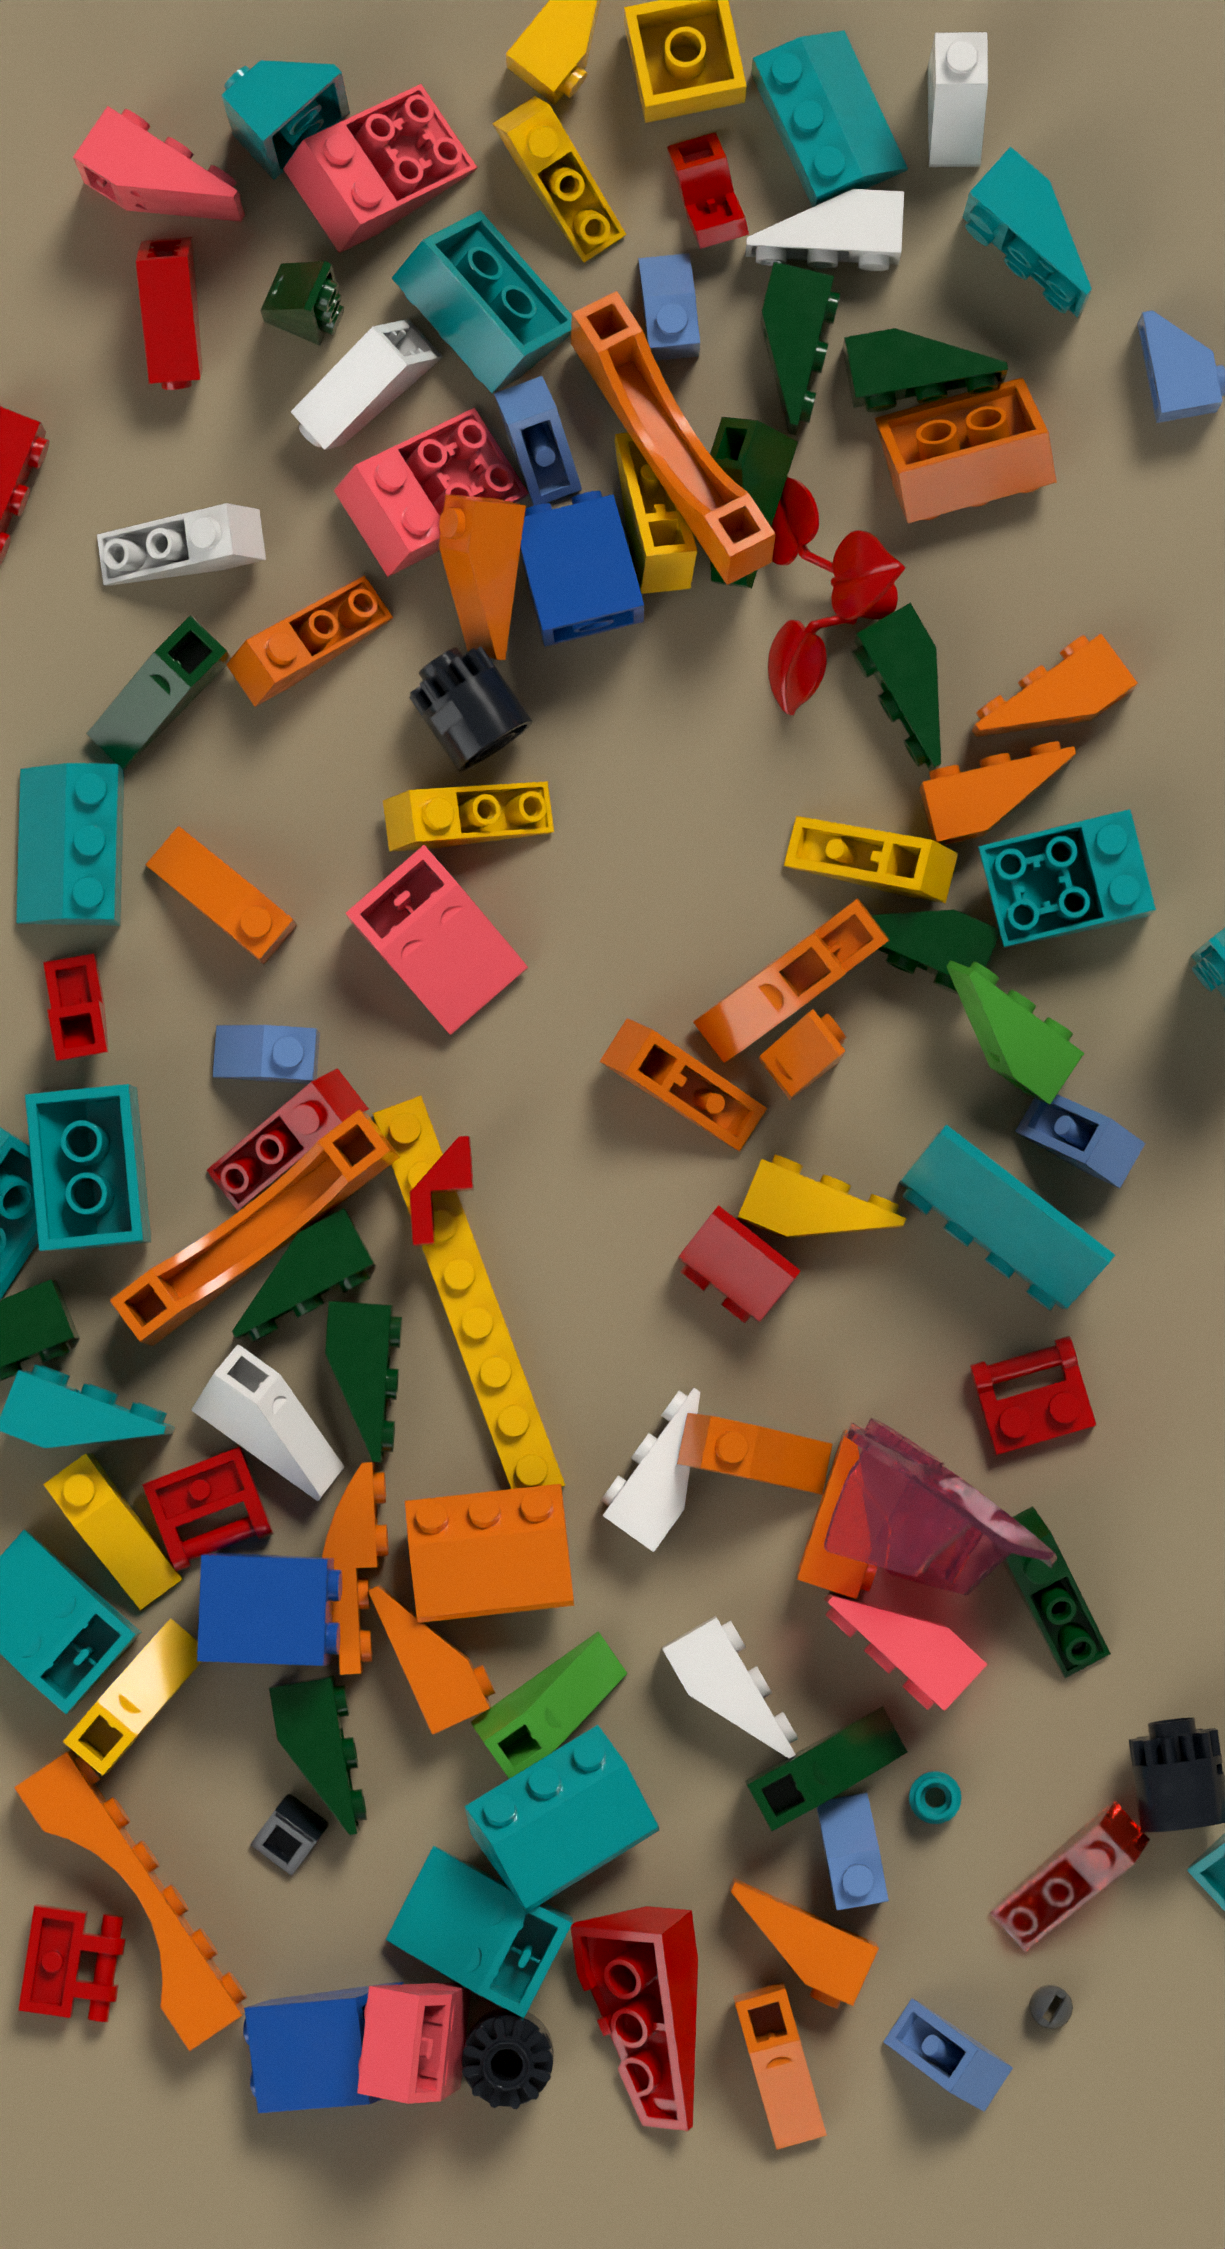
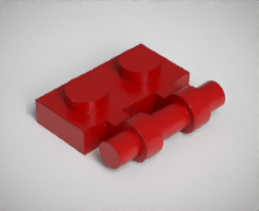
[18,1904,126,2022]

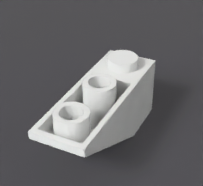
[745,189,904,271]
[97,503,266,586]
[191,1344,344,1501]
[600,1388,700,1552]
[662,1616,799,1758]

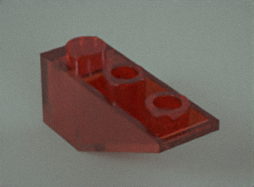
[990,1801,1150,1951]

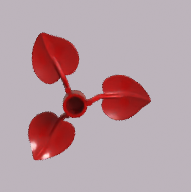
[768,477,905,716]

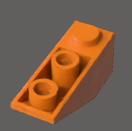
[226,575,393,707]
[972,634,1138,737]
[919,741,1076,846]
[758,1009,846,1100]
[733,1982,827,2150]

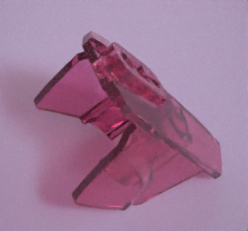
[824,1417,1057,1595]

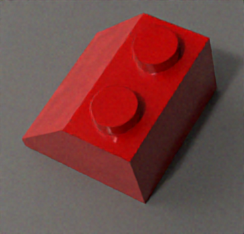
[678,1205,801,1324]

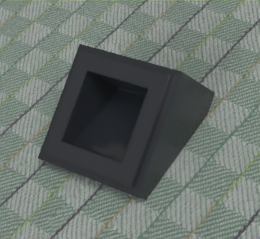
[250,1794,329,1876]

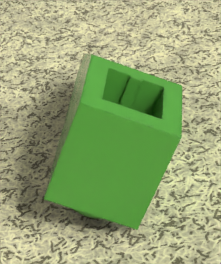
[946,960,1084,1105]
[470,1631,628,1779]

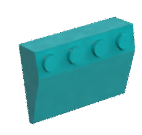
[899,1124,1115,1311]

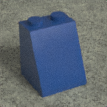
[520,491,644,647]
[197,1553,342,1666]
[243,1982,404,2113]

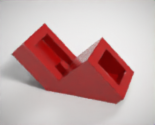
[667,132,749,249]
[43,953,108,1062]
[410,1136,474,1247]

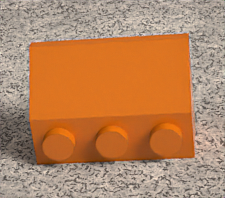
[875,377,1057,523]
[405,1484,575,1623]

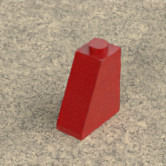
[136,237,203,390]

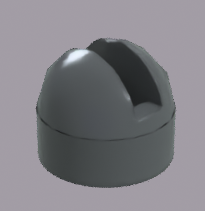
[1030,1985,1073,2029]

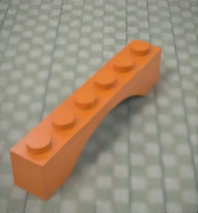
[570,291,775,585]
[110,1109,400,1346]
[14,1749,247,2051]

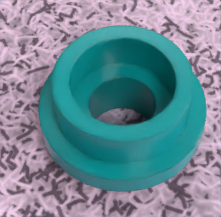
[909,1771,962,1824]

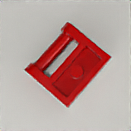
[970,1336,1096,1455]
[142,1447,274,1572]

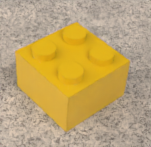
[624,0,747,123]

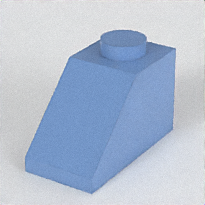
[638,253,700,361]
[1137,310,1225,423]
[494,376,582,506]
[213,1025,320,1084]
[1015,1094,1146,1188]
[817,1792,889,1911]
[883,1998,1013,2112]

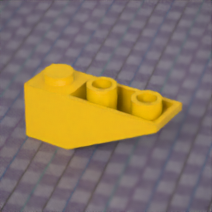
[492,96,626,263]
[383,781,554,852]
[737,1154,907,1238]
[63,1618,202,1776]

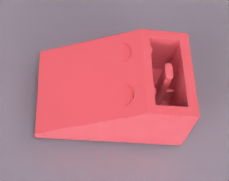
[283,84,478,253]
[73,106,245,222]
[333,407,529,577]
[345,845,528,1036]
[824,1593,988,1711]
[357,1982,471,2104]

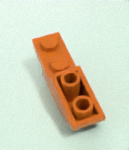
[693,898,889,1063]
[322,1462,389,1675]

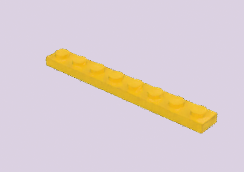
[372,1095,565,1489]

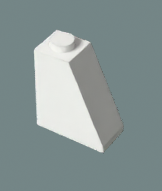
[928,32,988,167]
[291,319,443,450]

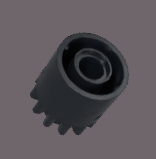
[409,646,533,772]
[1129,1717,1225,1833]
[462,2008,554,2109]

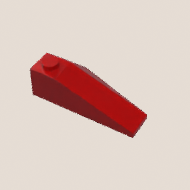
[570,1906,698,2131]

